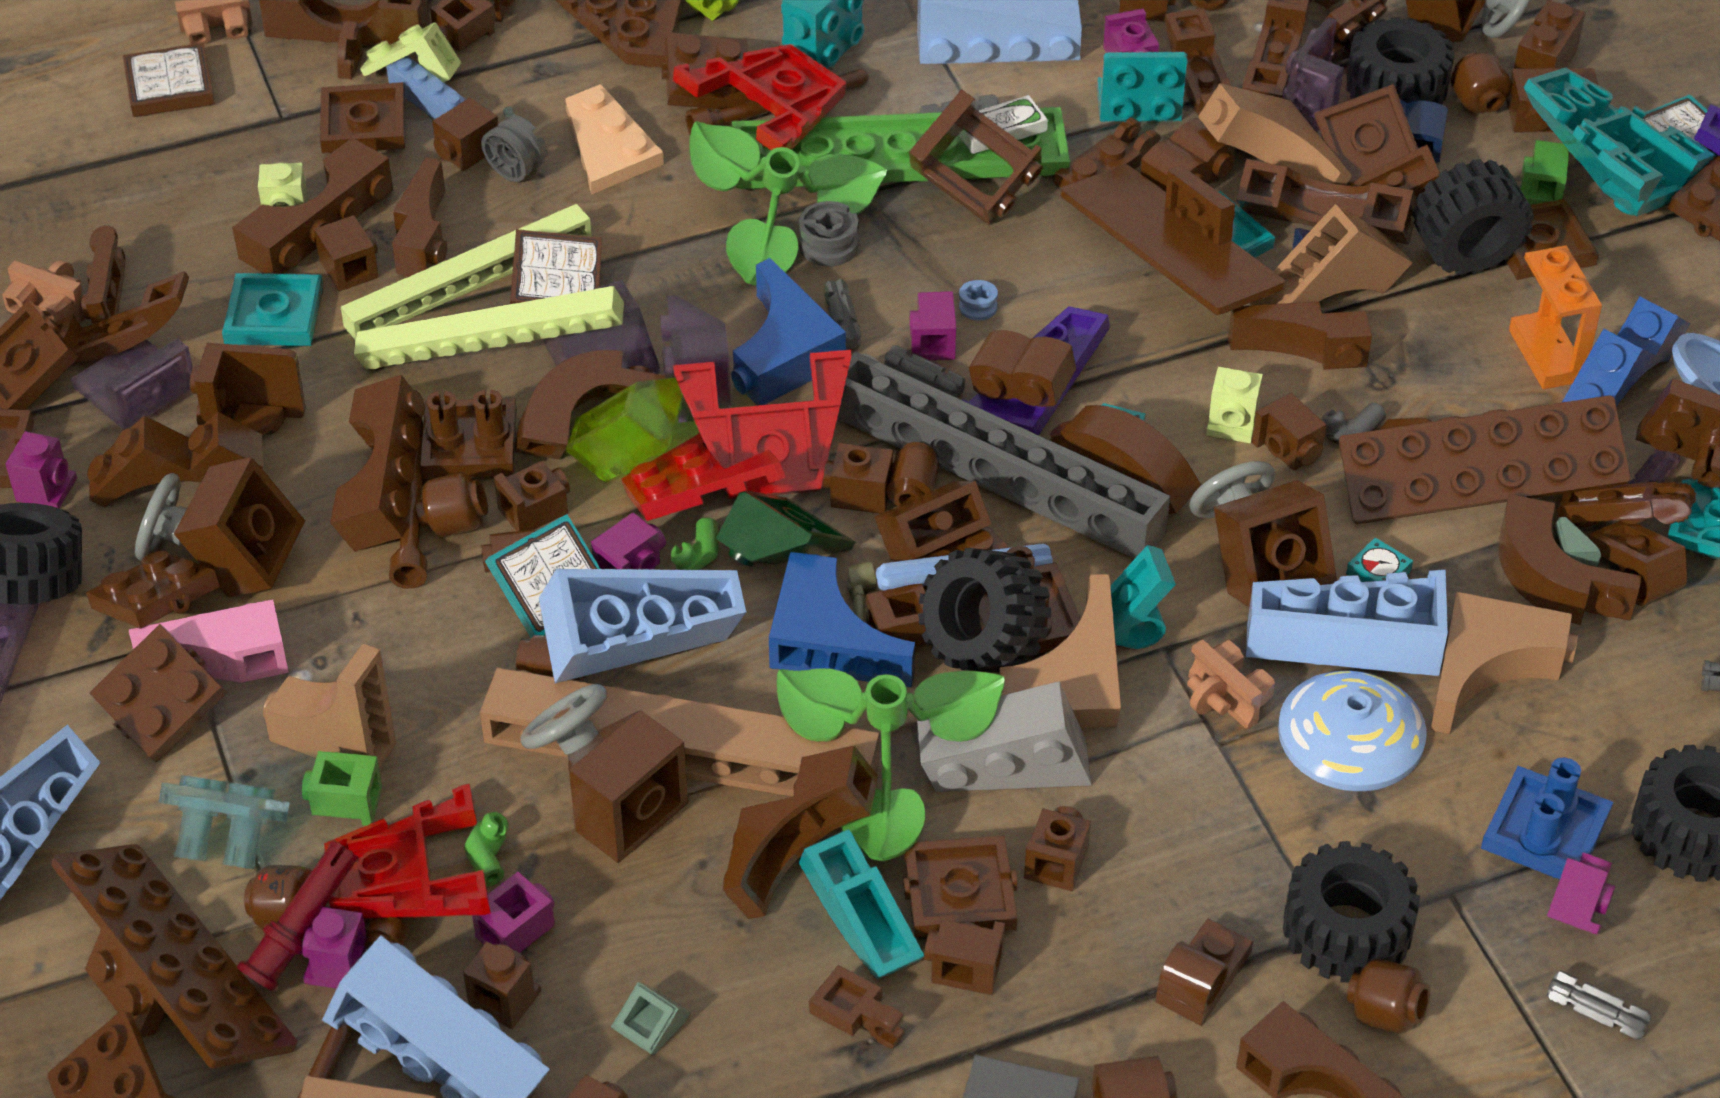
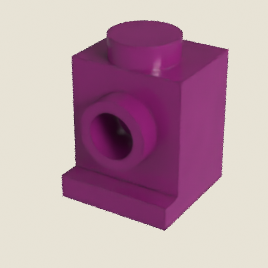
[1103,9,1159,53]
[909,291,956,360]
[5,432,77,508]
[591,512,666,570]
[1547,852,1616,935]
[472,872,555,953]
[303,907,367,989]

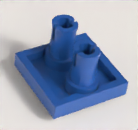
[1481,757,1613,880]

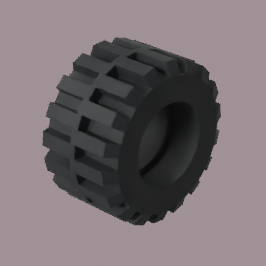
[1346,17,1454,105]
[1412,159,1534,275]
[0,503,82,605]
[918,548,1051,672]
[1631,744,1720,882]
[1283,841,1420,983]

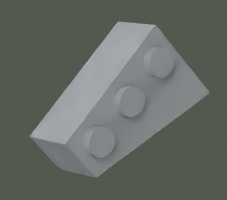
[917,681,1092,792]

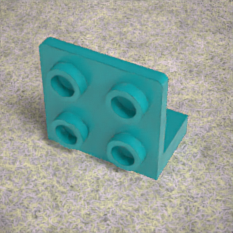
[1097,52,1187,122]

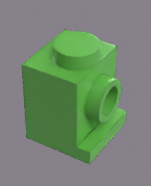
[1520,140,1569,205]
[302,751,383,826]

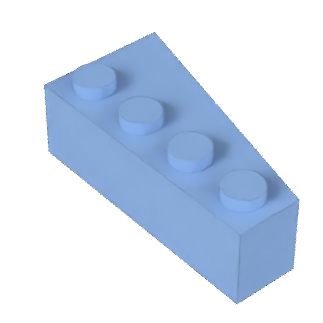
[917,0,1082,64]
[539,569,746,683]
[1246,570,1448,676]
[0,725,101,900]
[322,935,550,1098]

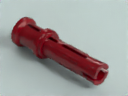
[237,839,360,993]

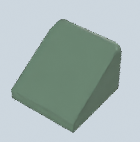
[1553,517,1601,567]
[611,982,691,1055]

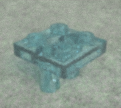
[158,775,290,869]

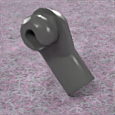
[1321,403,1386,442]

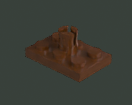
[1635,378,1720,488]

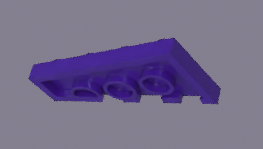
[962,306,1110,435]

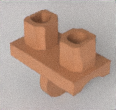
[175,0,252,45]
[2,260,85,323]
[1187,639,1275,730]

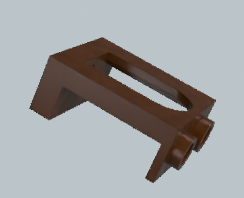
[909,89,1043,225]

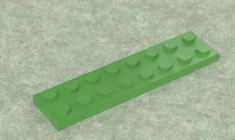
[732,107,1070,189]

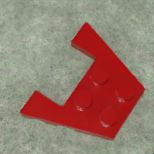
[673,44,847,150]
[673,350,852,500]
[621,433,786,521]
[324,784,491,918]

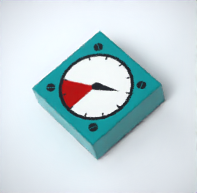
[1346,538,1413,582]

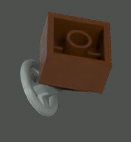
[1405,0,1530,43]
[135,457,306,597]
[1189,461,1337,607]
[520,684,688,863]

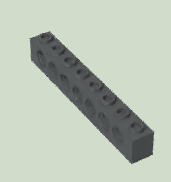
[837,351,1170,559]

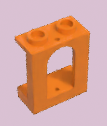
[1509,245,1602,390]

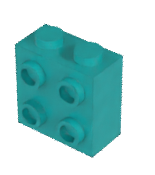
[781,0,864,69]

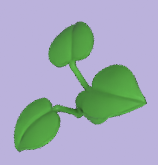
[689,121,887,285]
[777,668,1005,861]

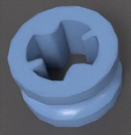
[959,280,998,320]

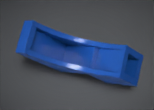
[1562,296,1691,407]

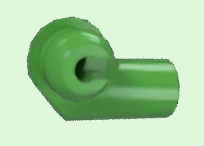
[671,518,719,570]
[464,812,509,887]

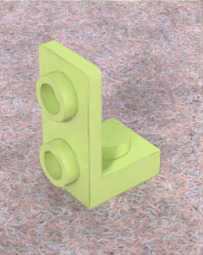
[360,22,461,82]

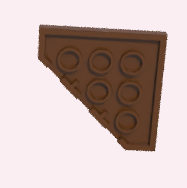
[555,0,685,68]

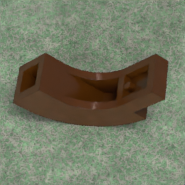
[515,350,665,459]
[1050,405,1201,514]
[1498,494,1641,625]

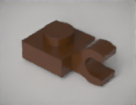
[808,965,905,1049]

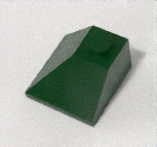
[716,490,856,567]

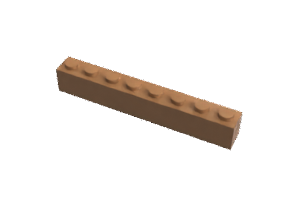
[480,668,879,797]

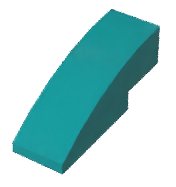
[799,829,924,980]

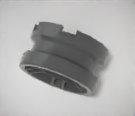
[482,115,548,182]
[799,201,859,267]

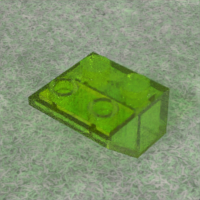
[566,378,682,483]

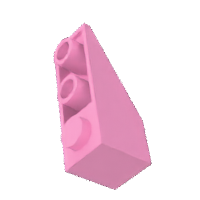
[129,599,289,683]

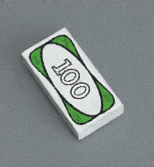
[959,95,1048,154]

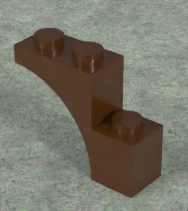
[87,412,264,508]
[723,745,878,919]

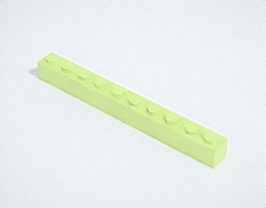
[341,204,592,341]
[354,286,624,370]

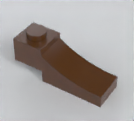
[392,157,447,277]
[1228,301,1372,370]

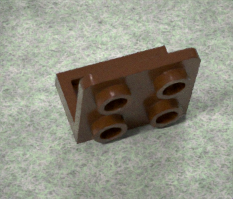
[190,343,306,425]

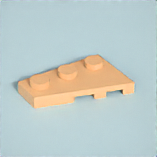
[565,84,664,194]

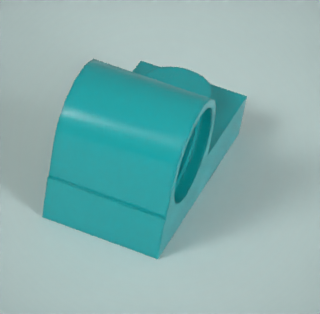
[1110,545,1176,649]

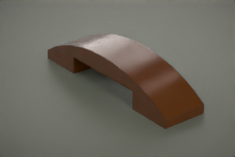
[1242,0,1311,98]
[1165,8,1231,116]
[55,271,190,363]

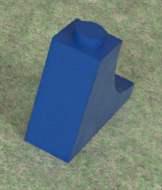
[731,258,846,406]
[769,552,915,688]

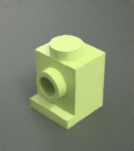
[258,163,309,207]
[1206,367,1263,443]

